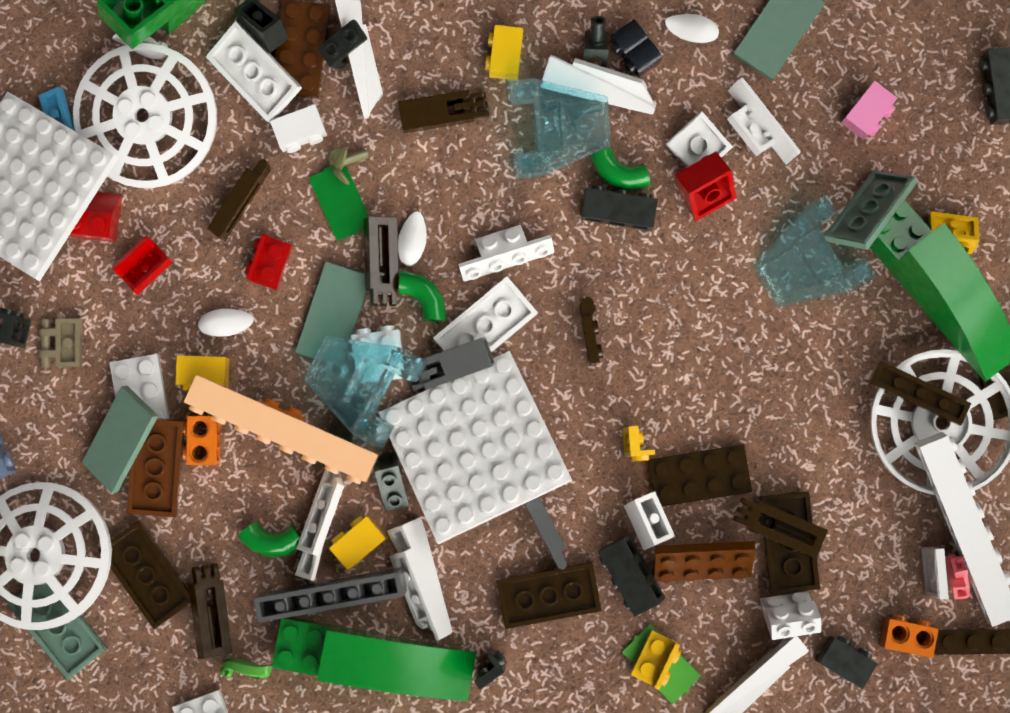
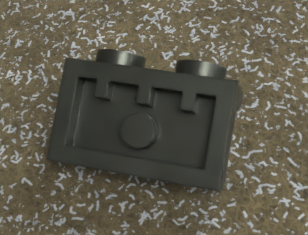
[0,308,31,349]
[474,649,507,689]

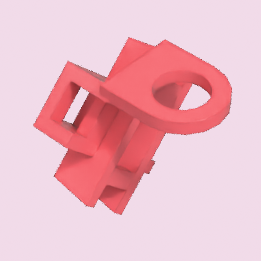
[945,553,971,599]

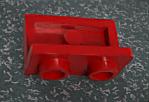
[112,236,173,295]

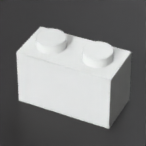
[270,104,327,153]
[624,491,675,550]

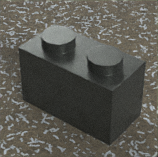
[234,0,289,53]
[815,635,877,689]

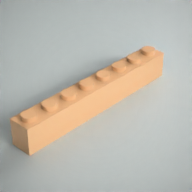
[184,375,379,484]

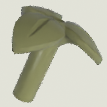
[328,148,369,185]

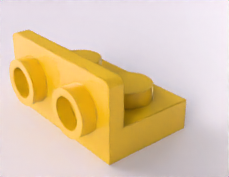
[928,211,980,254]
[622,426,655,462]
[630,630,681,690]

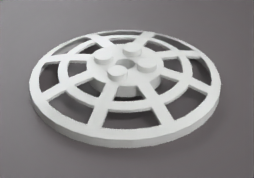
[73,43,217,188]
[870,349,1010,495]
[0,482,112,630]

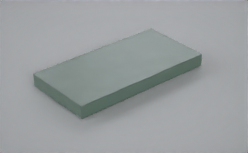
[733,0,825,81]
[824,170,917,250]
[295,262,367,368]
[82,386,158,493]
[7,583,108,680]

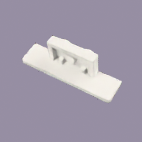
[727,78,800,165]
[458,225,554,281]

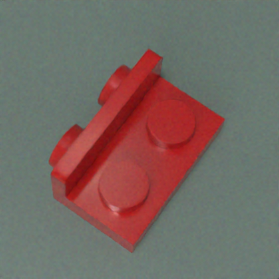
[245,234,293,291]

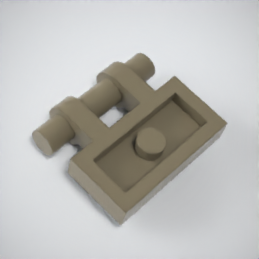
[38,318,82,368]

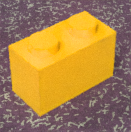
[485,25,523,81]
[175,355,230,391]
[329,516,387,571]

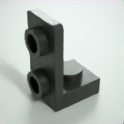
[317,20,368,69]
[374,451,409,511]

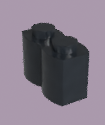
[610,19,662,78]

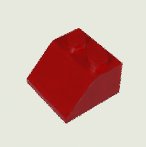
[675,151,737,221]
[68,192,123,242]

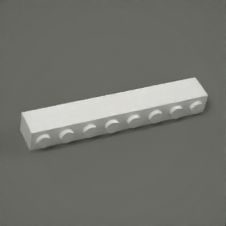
[914,432,1010,627]

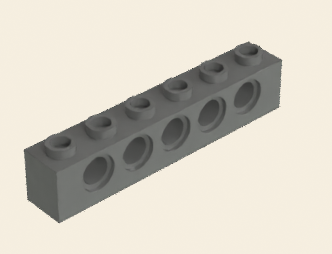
[253,567,407,623]

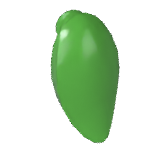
[219,658,272,679]

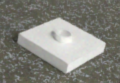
[665,111,733,167]
[921,546,949,599]

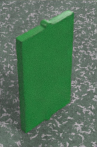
[309,166,369,242]

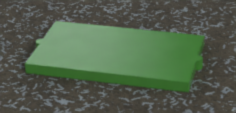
[622,624,701,705]

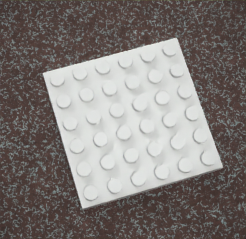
[0,91,119,281]
[378,351,572,544]

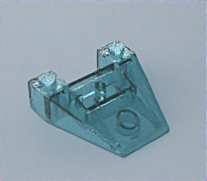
[506,78,611,179]
[752,195,877,308]
[304,336,428,448]

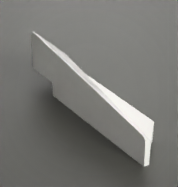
[335,0,383,119]
[540,55,657,114]
[295,470,344,582]
[387,518,452,640]
[704,636,809,713]

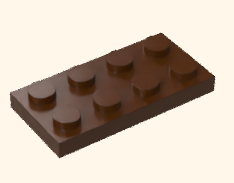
[275,0,331,99]
[127,418,184,517]
[653,541,756,582]

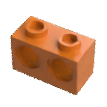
[183,416,221,465]
[879,614,938,658]

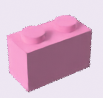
[841,81,897,140]

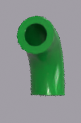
[590,148,651,190]
[399,271,446,322]
[237,521,301,558]

